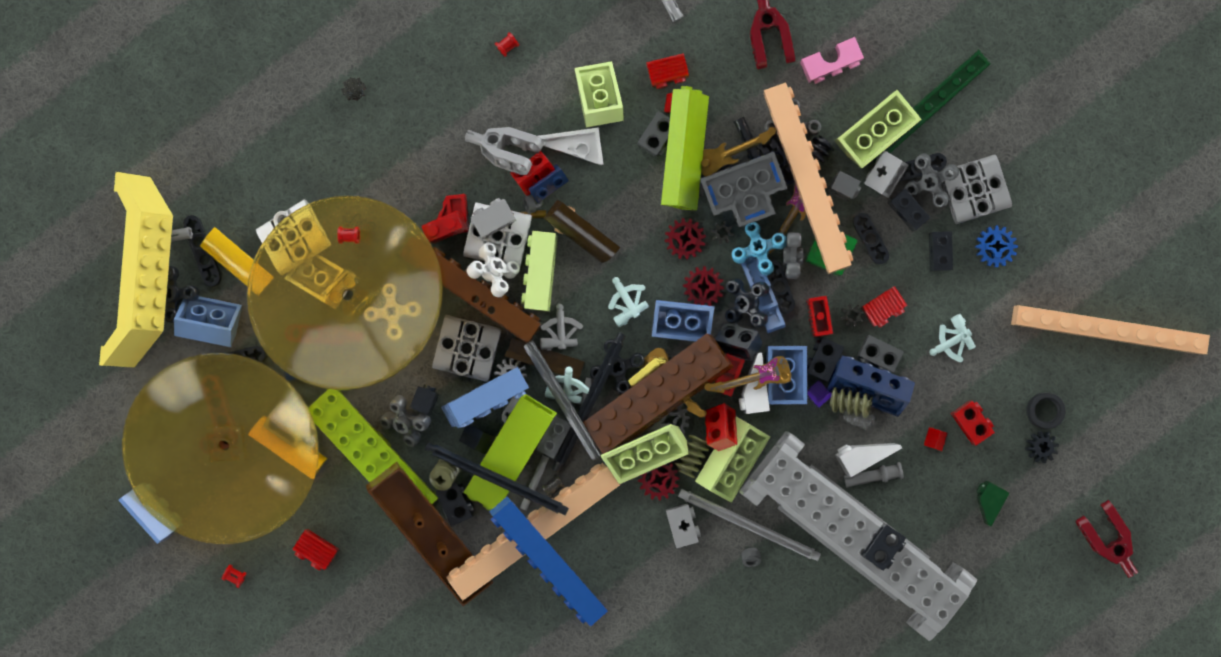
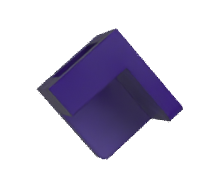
[807,380,832,407]

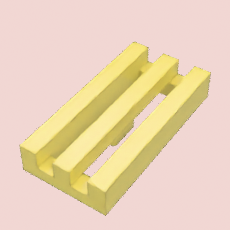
[628,357,667,386]

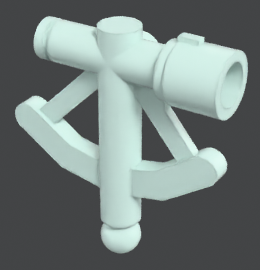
[608,277,649,328]
[929,314,976,362]
[545,367,589,404]

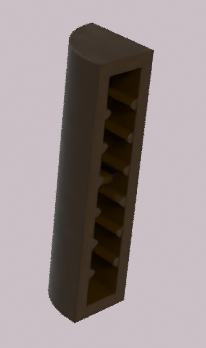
[543,200,620,263]

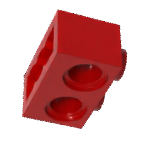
[510,151,555,196]
[715,354,745,397]
[950,401,995,446]
[705,403,737,451]

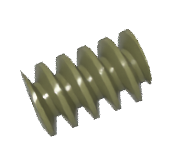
[830,387,873,419]
[675,435,709,479]
[429,452,461,491]

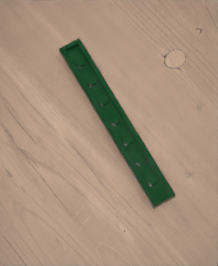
[873,49,991,164]

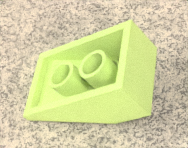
[575,61,624,127]

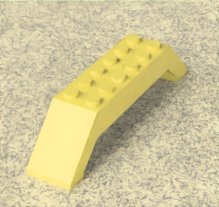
[99,172,173,367]

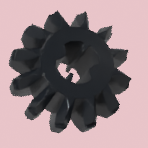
[1025,431,1059,463]

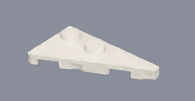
[538,128,603,165]

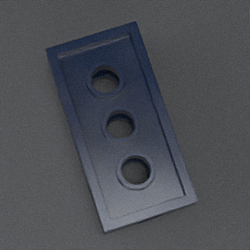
[826,356,915,417]

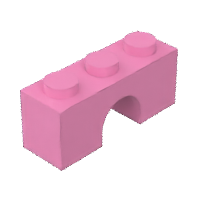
[800,37,864,84]

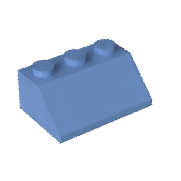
[174,296,242,347]
[652,300,714,341]
[766,346,807,404]
[118,482,184,544]

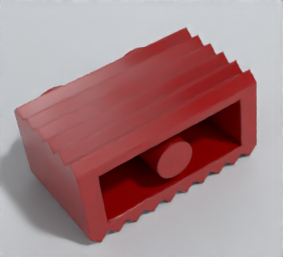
[646,53,689,89]
[422,211,468,244]
[860,286,907,328]
[806,296,833,337]
[292,529,339,571]

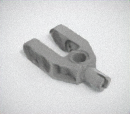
[465,127,544,175]

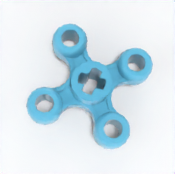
[731,222,787,275]

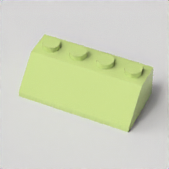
[835,90,922,169]
[521,231,558,312]
[695,416,770,503]
[601,424,688,484]

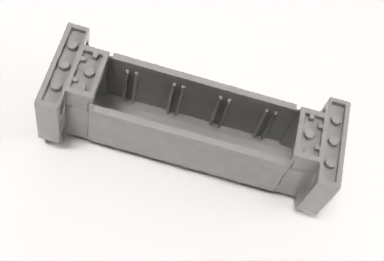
[739,431,977,641]

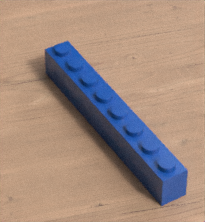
[489,496,608,627]

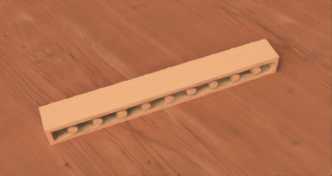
[763,83,853,274]
[1011,305,1210,354]
[446,463,620,601]

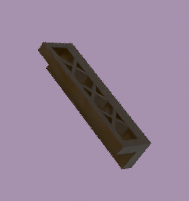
[505,338,584,380]

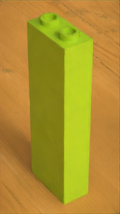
[661,86,709,210]
[464,394,557,511]

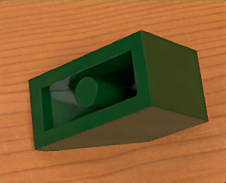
[977,481,1009,527]

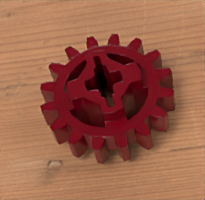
[664,218,706,260]
[682,266,724,306]
[638,463,679,501]

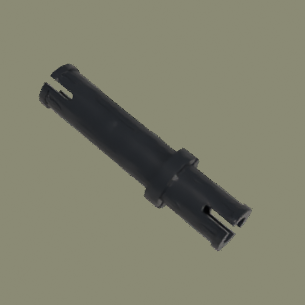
[733,117,762,160]

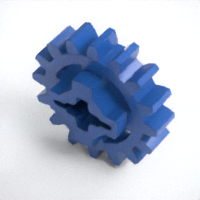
[975,226,1018,268]

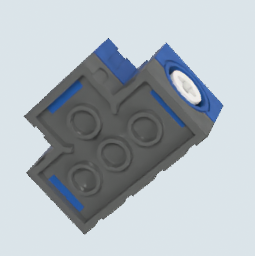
[700,152,787,227]

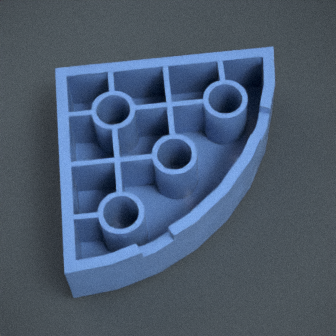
[441,367,529,428]

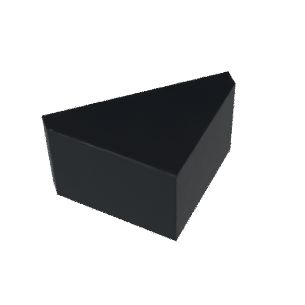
[459,424,496,454]

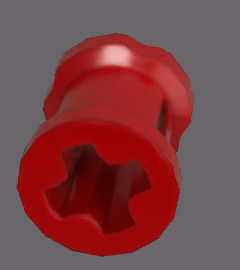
[494,32,520,57]
[337,226,360,244]
[222,564,247,588]

